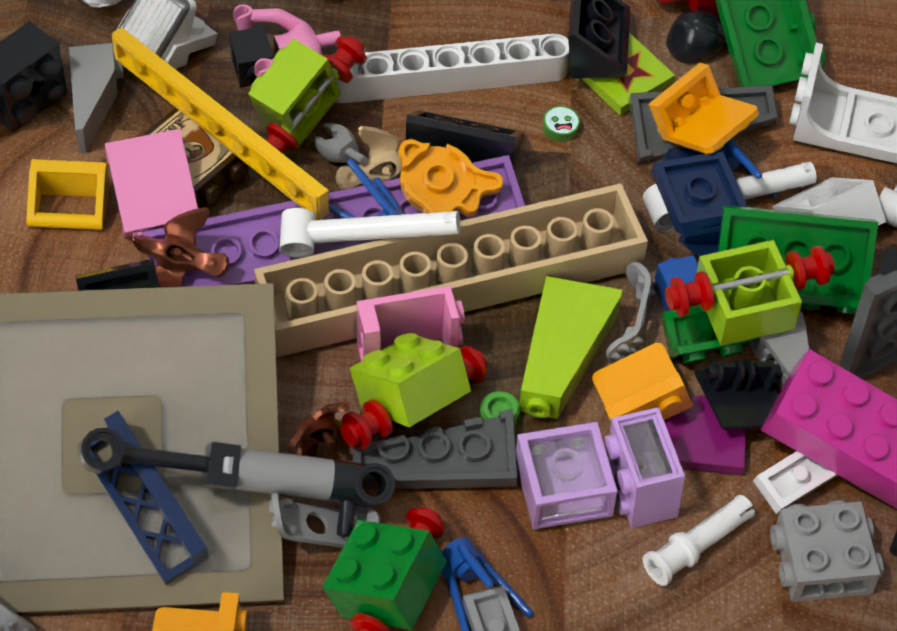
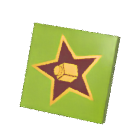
[582,33,675,115]

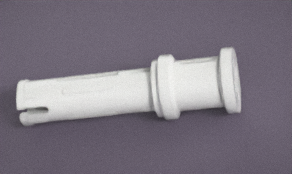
[643,495,755,586]

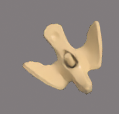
[335,126,401,190]

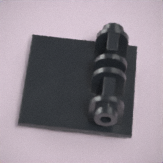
[694,360,782,429]

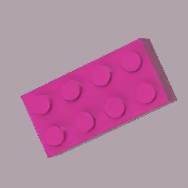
[761,349,897,509]

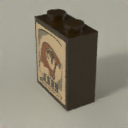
[142,107,249,208]

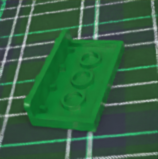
[715,0,826,88]
[718,205,878,314]

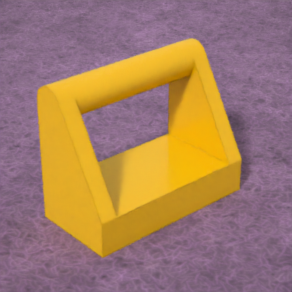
[26,159,110,230]

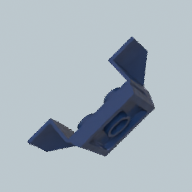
[651,148,747,257]

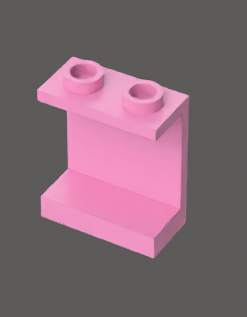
[104,129,198,237]
[357,286,465,361]

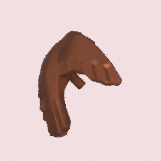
[132,207,230,288]
[287,402,350,457]

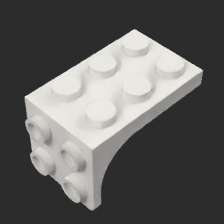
[789,42,897,163]

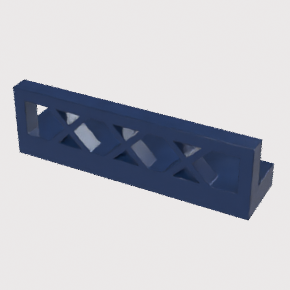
[78,411,209,585]

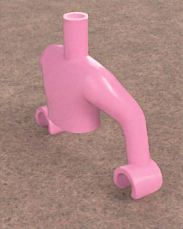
[233,4,341,77]

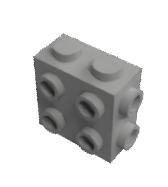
[770,500,884,602]

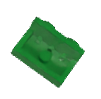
[661,306,754,364]

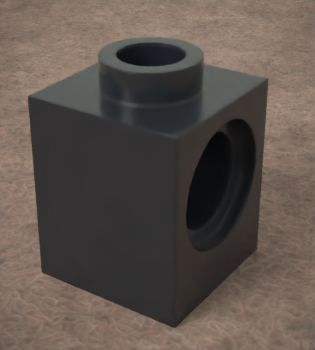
[229,26,274,88]

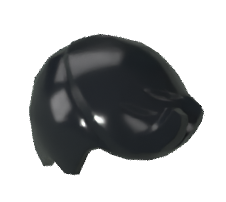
[666,9,726,64]

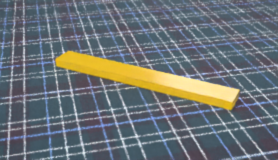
[112,27,329,220]

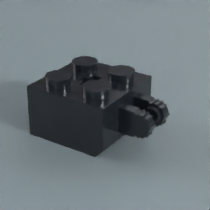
[0,21,67,132]

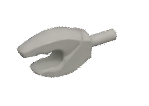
[315,123,368,165]

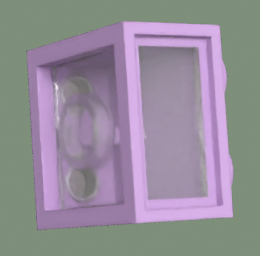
[605,407,685,529]
[516,422,617,530]

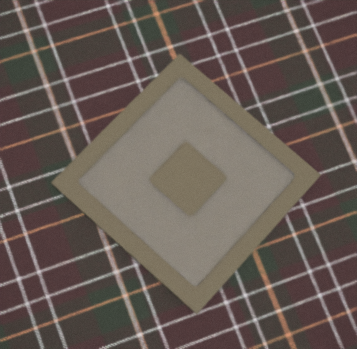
[0,283,284,614]

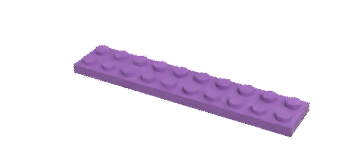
[142,155,525,287]

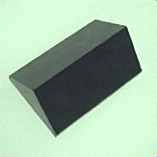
[568,0,630,79]
[405,110,524,169]

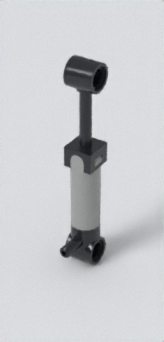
[77,428,395,537]

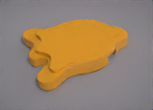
[398,139,504,217]

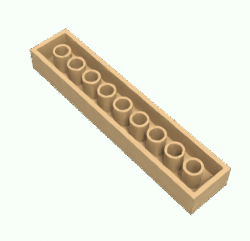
[254,183,648,358]

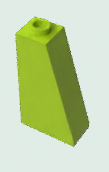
[520,276,622,419]

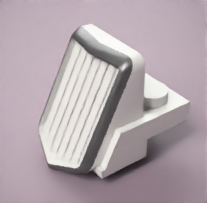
[114,0,218,69]

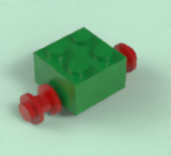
[322,507,447,631]

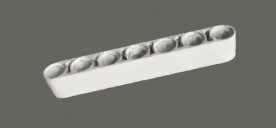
[335,34,570,103]

